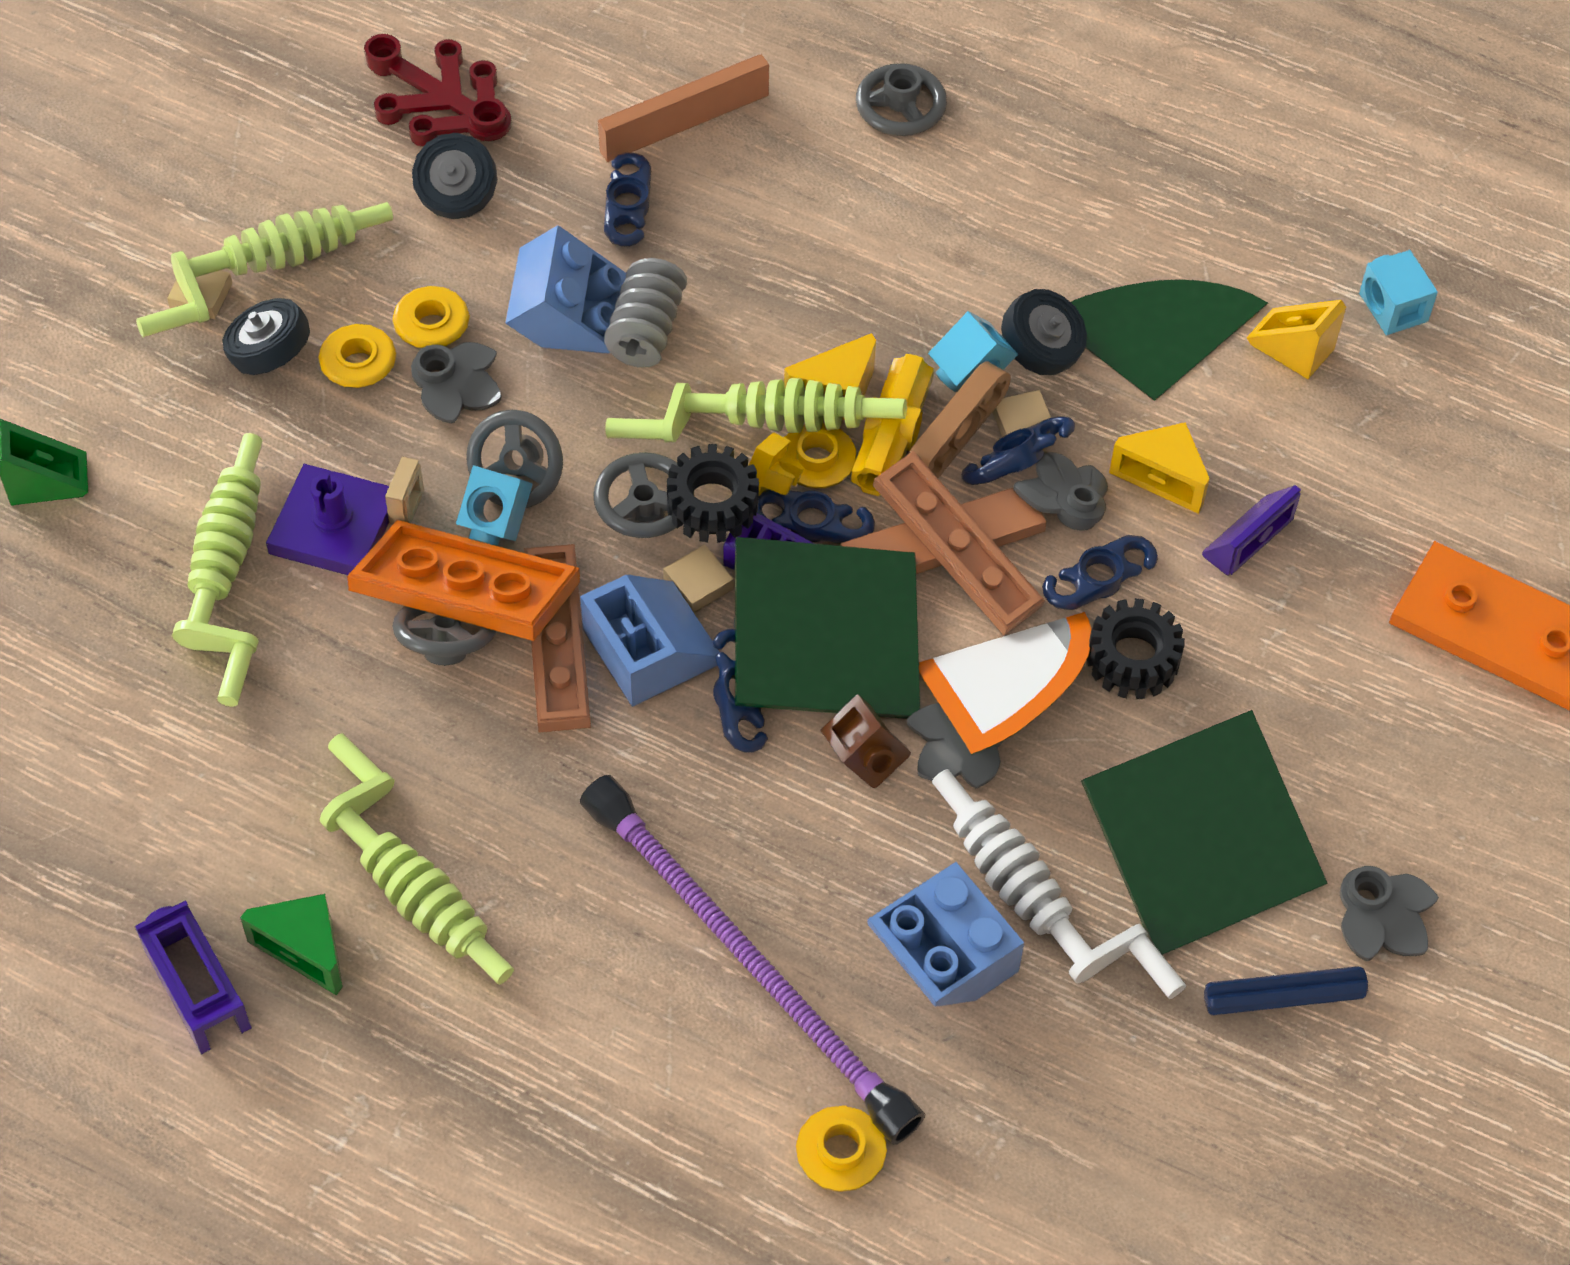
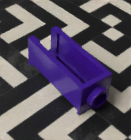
[135,900,252,1055]

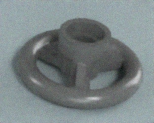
[856,63,947,136]
[466,410,563,508]
[593,452,694,538]
[392,606,496,666]

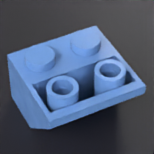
[505,225,626,354]
[580,575,720,707]
[867,862,1024,1007]

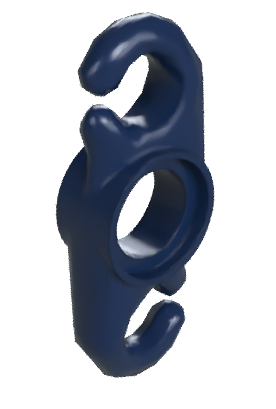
[604,152,651,247]
[961,416,1075,485]
[757,489,875,544]
[1042,535,1158,610]
[713,629,768,753]

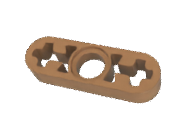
[909,361,1011,478]

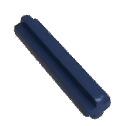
[1204,966,1368,1015]

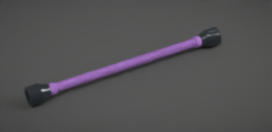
[580,775,926,1145]

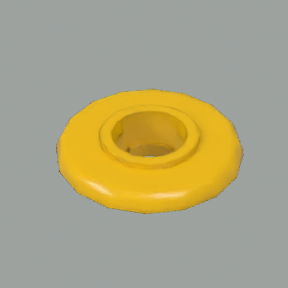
[392,286,470,348]
[318,324,397,388]
[784,423,856,489]
[796,1105,887,1192]

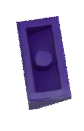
[1202,485,1301,576]

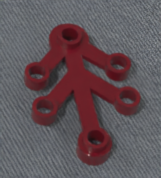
[364,34,512,147]

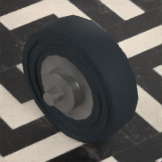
[412,133,498,219]
[1001,289,1087,375]
[222,298,310,375]

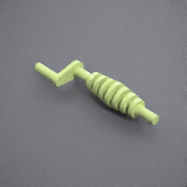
[136,202,393,337]
[605,378,907,442]
[172,433,263,707]
[320,733,514,985]

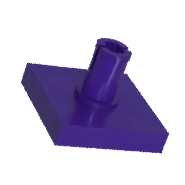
[266,464,389,575]

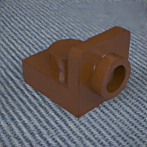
[820,694,911,788]

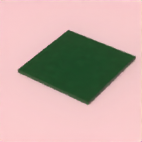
[735,537,920,719]
[1081,710,1328,955]

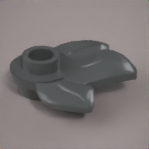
[411,342,501,423]
[1013,452,1108,531]
[907,703,1003,789]
[1340,866,1439,961]

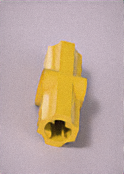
[851,354,934,496]

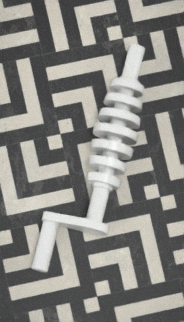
[932,769,1186,999]

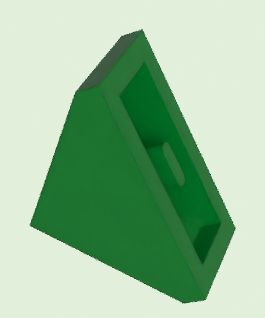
[0,419,88,506]
[240,894,343,995]

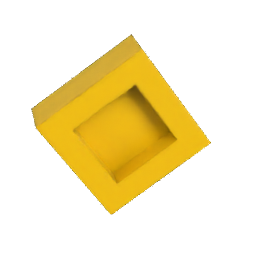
[748,432,804,496]

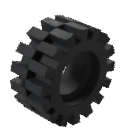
[667,444,759,543]
[1087,598,1185,699]

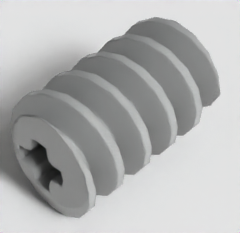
[604,258,687,367]

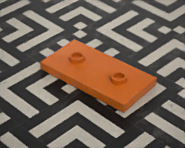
[347,520,580,641]
[1389,541,1570,711]

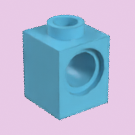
[1359,250,1438,336]
[928,311,1018,392]
[456,465,533,546]

